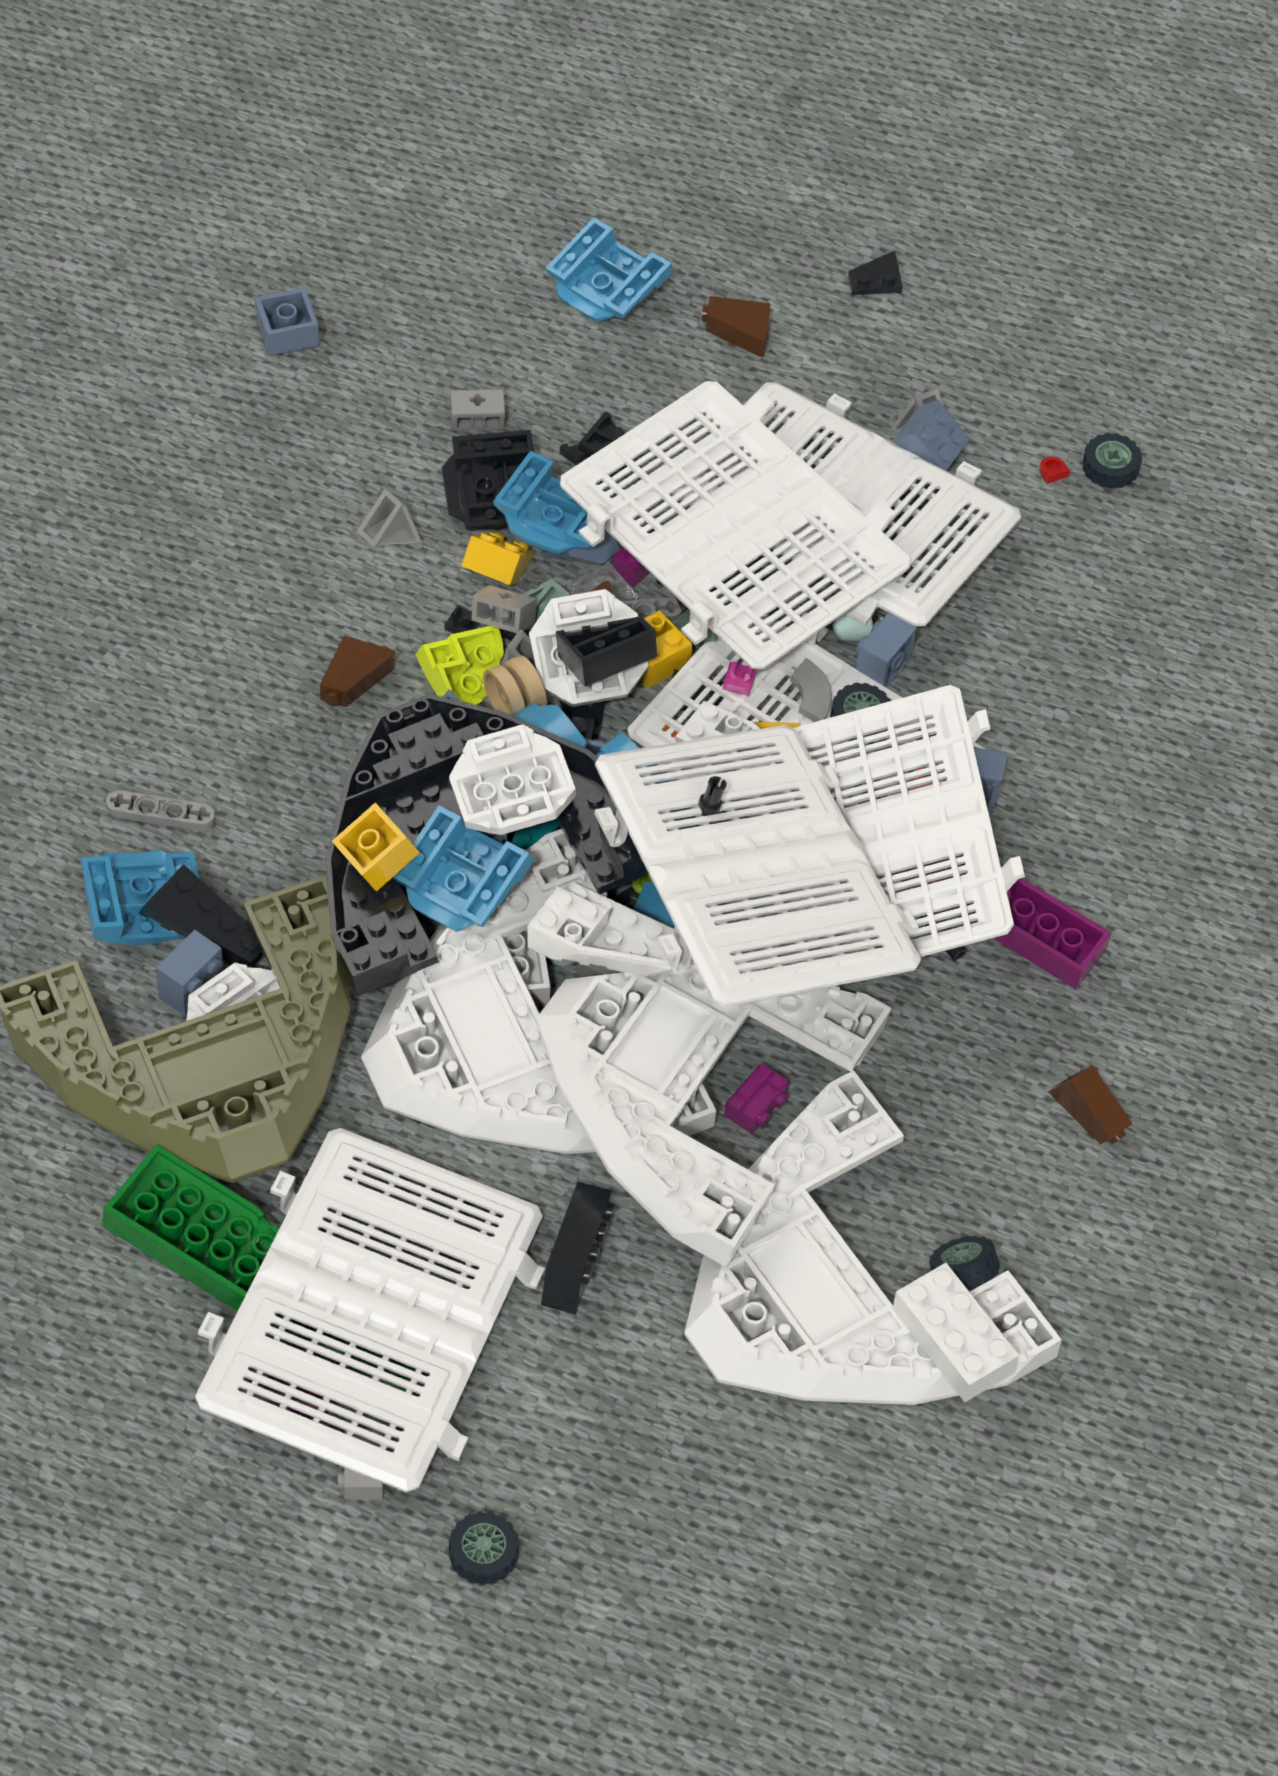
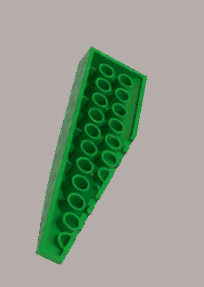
[102,1144,425,1396]

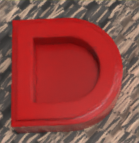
[1039,456,1071,484]

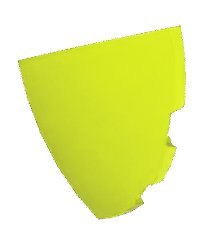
[415,626,504,705]

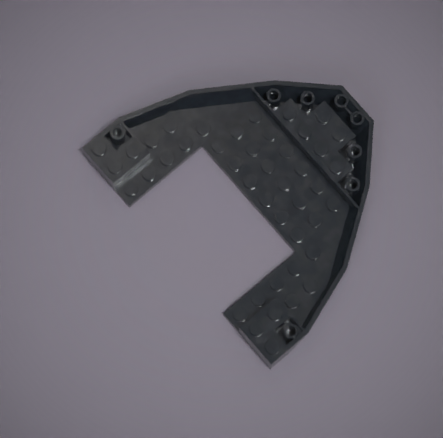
[325,694,669,996]

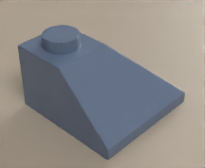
[540,529,621,566]

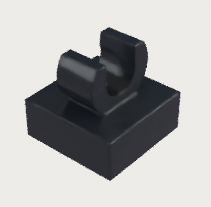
[444,605,480,634]

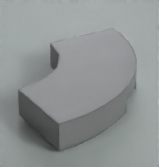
[790,658,831,722]

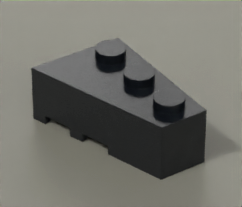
[555,616,657,687]

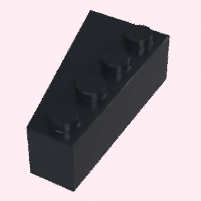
[138,864,263,967]
[541,1182,615,1314]

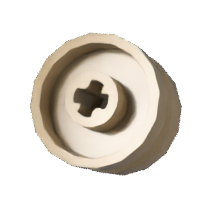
[483,655,547,716]

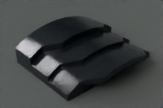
[442,430,534,530]

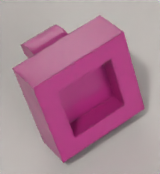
[723,661,756,696]

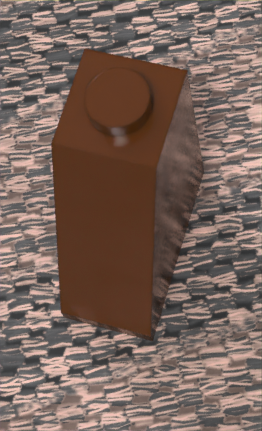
[701,296,771,357]
[320,635,395,707]
[1048,1065,1132,1144]

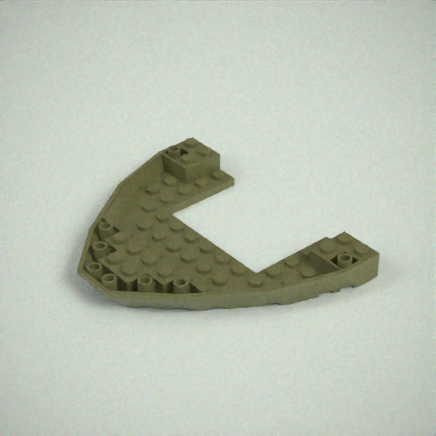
[0,875,350,1183]

